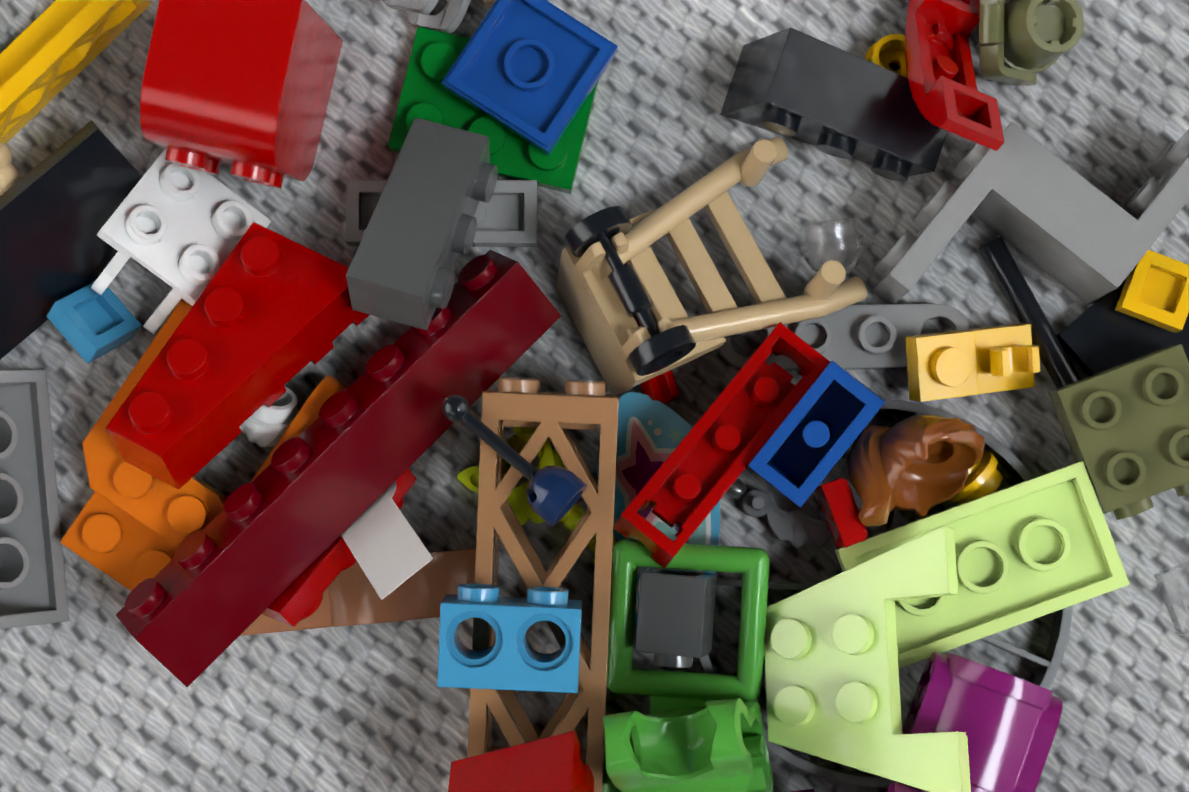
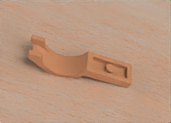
[240,548,476,636]

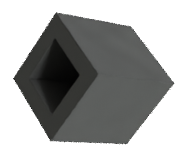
[635,569,717,668]

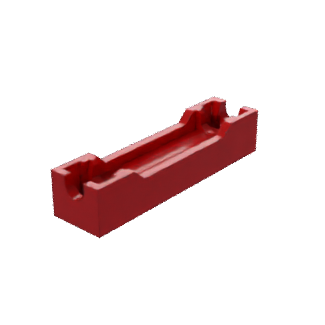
[613,322,830,569]

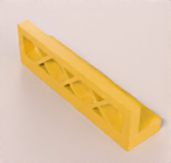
[0,0,151,145]

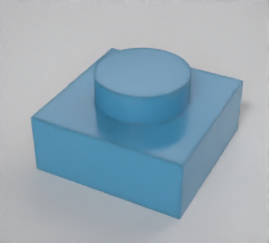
[46,282,142,364]

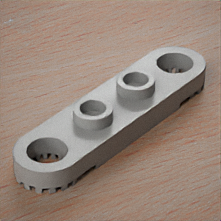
[718,304,970,371]

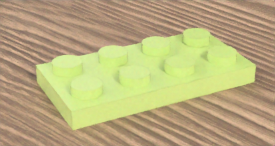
[835,461,1130,668]

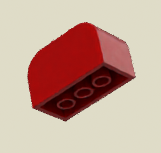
[140,0,343,189]

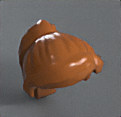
[846,415,985,526]

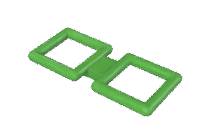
[602,540,770,792]

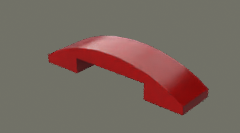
[905,0,1005,151]

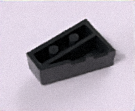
[720,27,948,182]

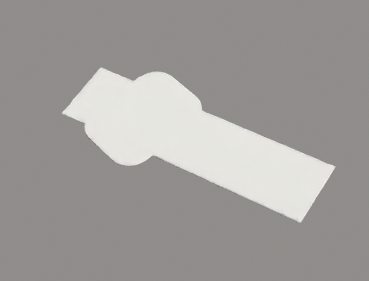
[341,481,433,600]

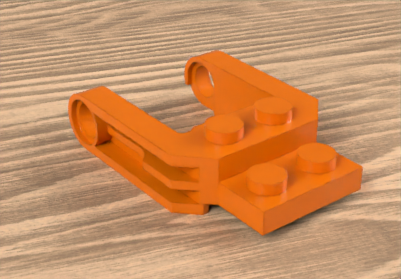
[60,299,348,591]

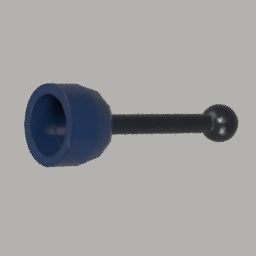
[442,395,587,527]

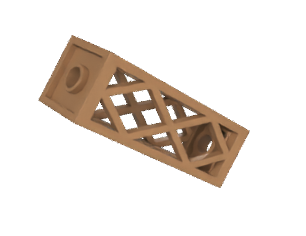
[467,377,619,792]

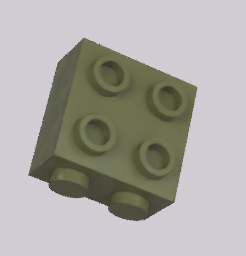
[1048,344,1189,520]

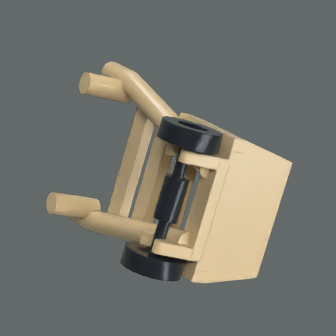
[556,137,867,394]

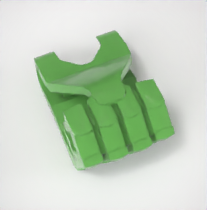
[603,698,773,792]

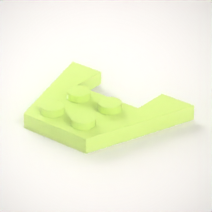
[764,525,971,792]

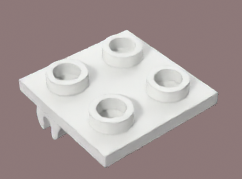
[91,149,271,334]

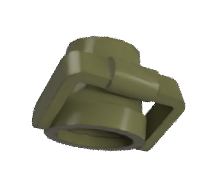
[979,0,1084,86]

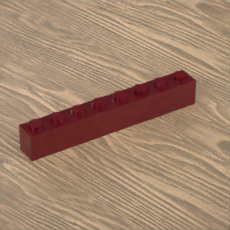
[116,250,561,687]

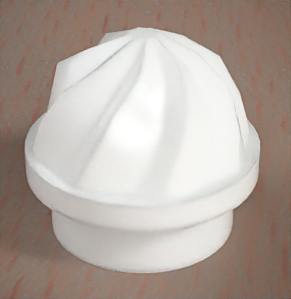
[239,387,299,447]

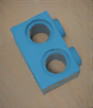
[437,583,582,693]

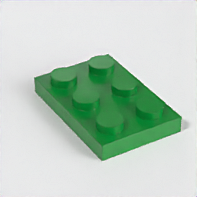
[387,27,599,194]

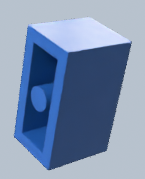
[748,360,885,508]

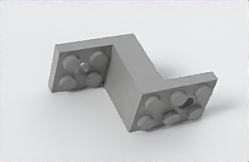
[872,121,1189,304]

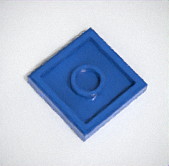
[441,0,618,156]

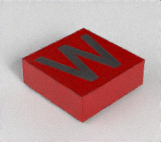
[815,477,868,548]

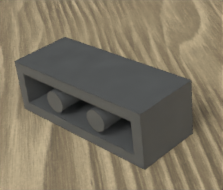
[346,117,498,330]

